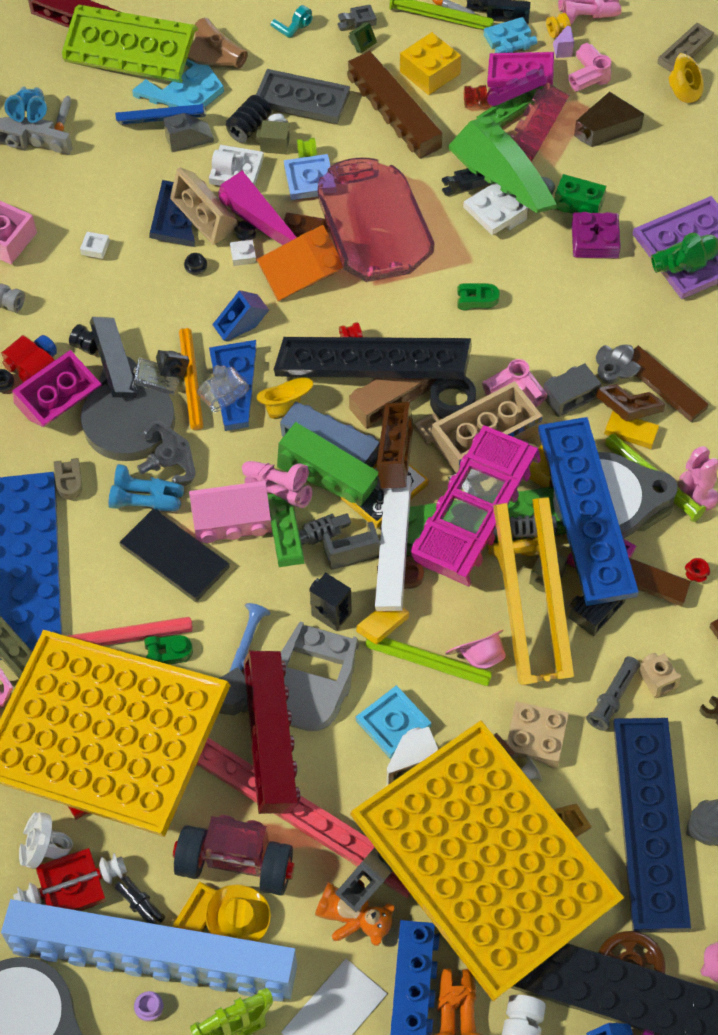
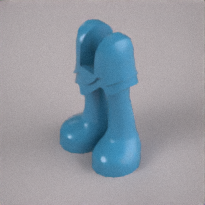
[4,86,47,123]
[108,464,184,512]

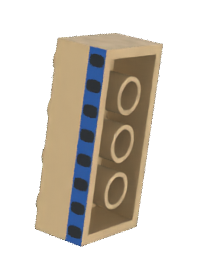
[431,381,543,473]

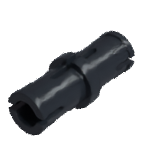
[115,876,165,925]

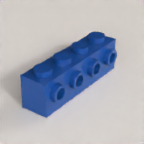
[390,920,440,1035]

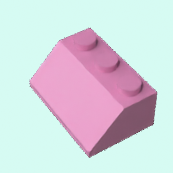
[189,481,272,543]

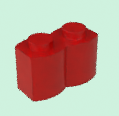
[1,335,55,383]

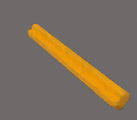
[179,328,203,430]

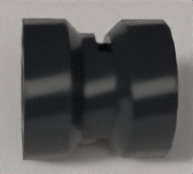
[69,324,98,355]

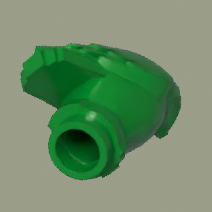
[651,233,718,273]

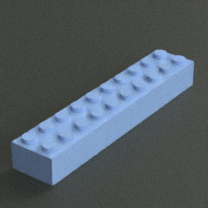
[1,899,297,1002]

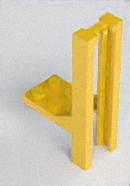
[487,497,574,685]

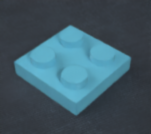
[356,685,431,759]

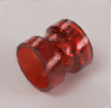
[463,85,487,108]

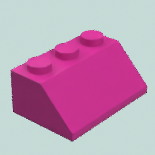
[12,350,101,427]

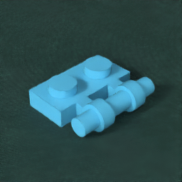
[483,17,537,53]

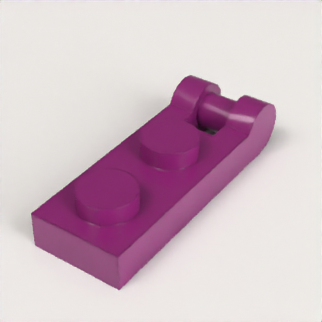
[487,69,547,106]

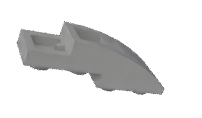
[0,117,73,155]

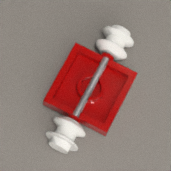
[13,848,127,911]

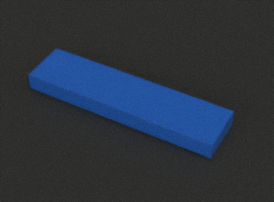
[115,104,206,125]

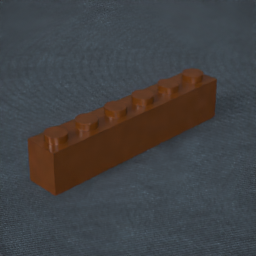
[347,51,443,159]

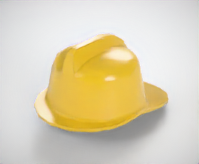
[257,378,313,419]

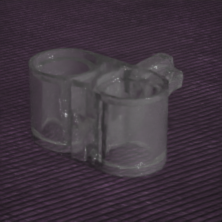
[197,365,249,412]

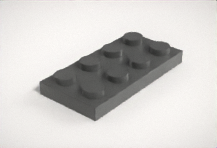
[256,69,350,124]

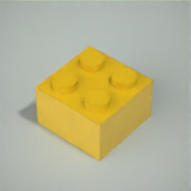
[400,32,461,95]

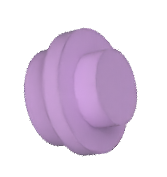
[134,991,164,1021]

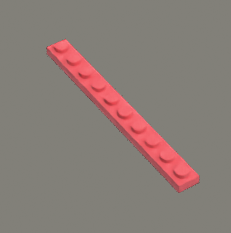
[196,738,410,899]

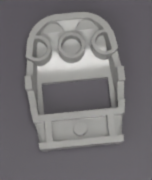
[281,621,359,731]

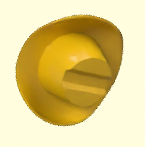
[668,53,704,103]
[205,884,271,942]

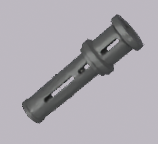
[586,656,640,731]

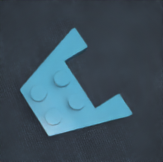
[132,59,224,107]

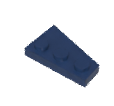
[149,180,195,247]

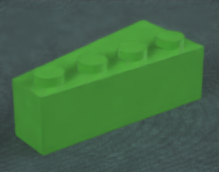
[277,422,379,506]

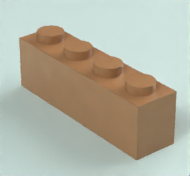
[349,378,436,429]

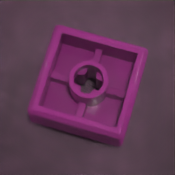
[572,212,621,258]

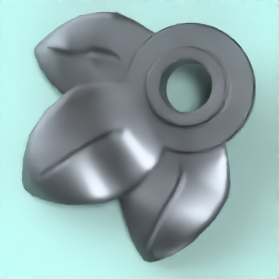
[596,344,641,384]

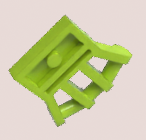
[190,988,273,1035]

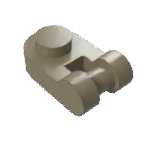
[54,458,82,499]

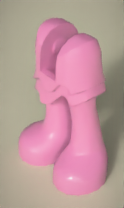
[558,0,621,25]
[678,446,718,511]
[242,461,312,508]

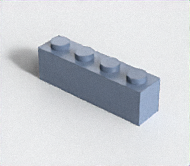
[280,402,380,468]

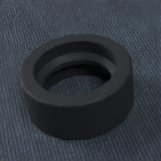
[430,377,476,419]

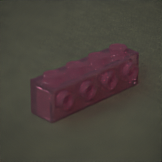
[510,83,570,162]

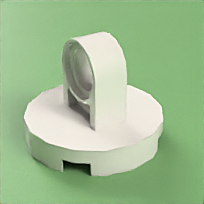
[19,812,73,869]

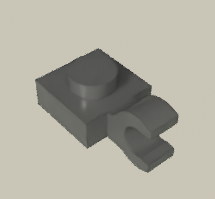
[337,5,377,31]

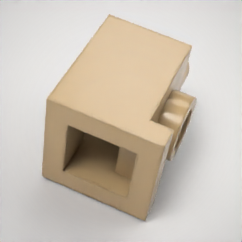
[639,653,681,699]

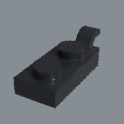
[442,168,495,196]

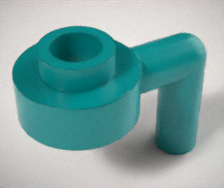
[270,5,313,38]

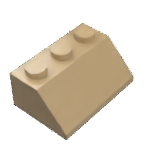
[170,167,237,245]

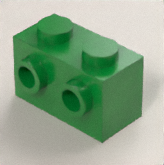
[554,174,607,214]

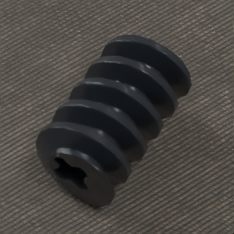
[226,95,272,143]

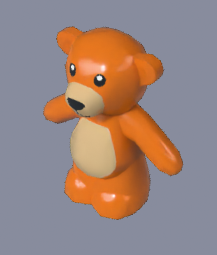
[315,880,394,946]

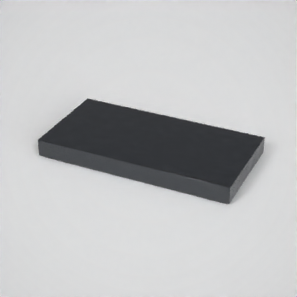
[119,508,230,602]

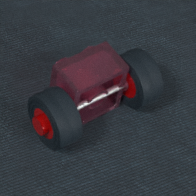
[173,815,295,895]

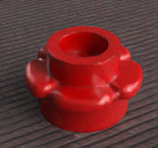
[685,558,710,583]

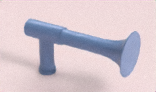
[229,603,271,672]

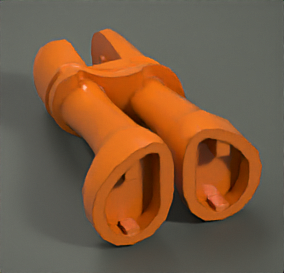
[435,969,482,1035]

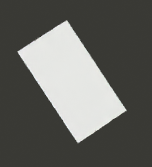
[281,959,387,1035]

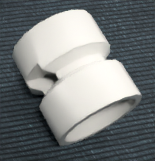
[502,995,546,1035]

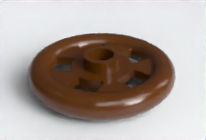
[598,931,666,974]

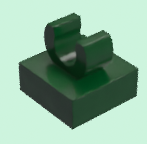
[348,22,377,53]

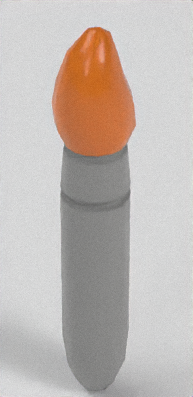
[432,0,475,14]
[54,96,71,132]

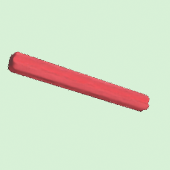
[68,617,193,646]

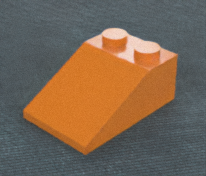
[257,225,344,301]

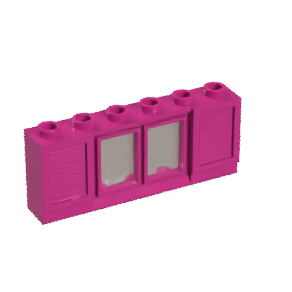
[411,425,541,587]

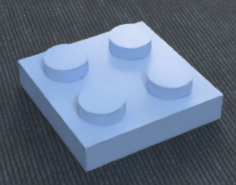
[284,154,336,200]

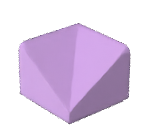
[553,26,574,58]

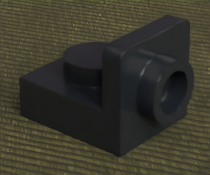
[156,350,190,378]

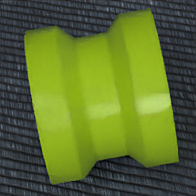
[297,138,317,158]

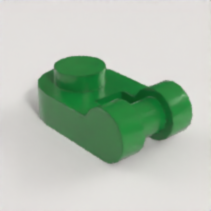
[457,283,500,311]
[144,635,193,665]

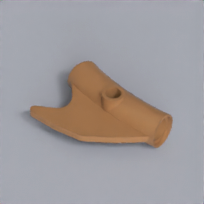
[187,17,248,68]

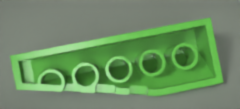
[449,116,557,213]

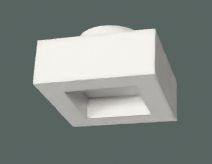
[80,232,110,259]
[230,240,256,266]

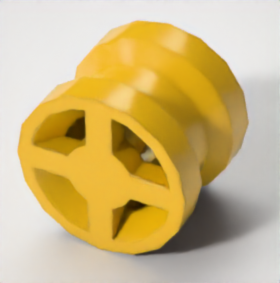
[546,13,571,38]

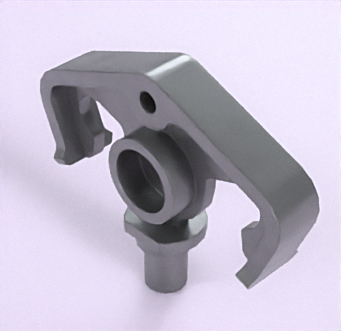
[137,420,195,486]

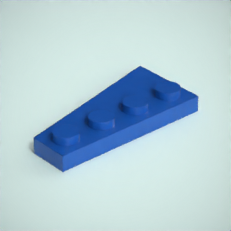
[209,340,257,431]

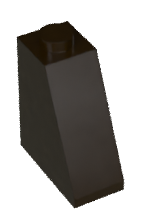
[574,91,644,147]

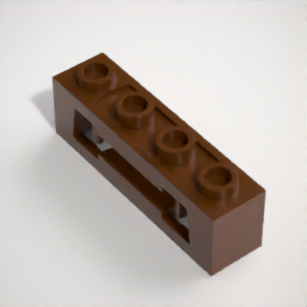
[377,402,414,489]

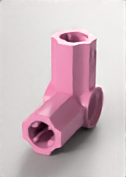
[569,43,611,92]
[482,359,547,407]

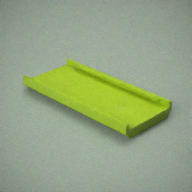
[62,5,198,83]

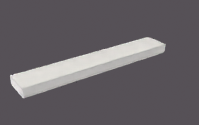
[375,476,412,611]

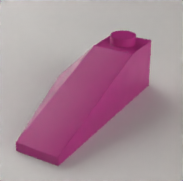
[218,170,297,245]

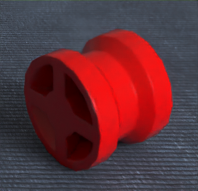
[339,322,363,337]

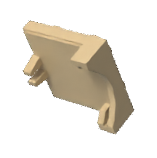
[507,701,569,769]

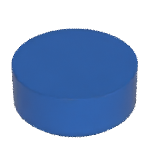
[34,335,57,357]

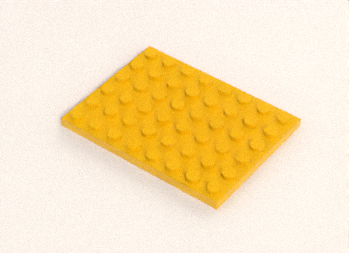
[0,630,231,837]
[350,720,624,1002]

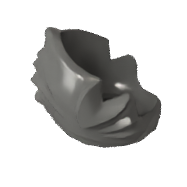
[686,799,718,846]

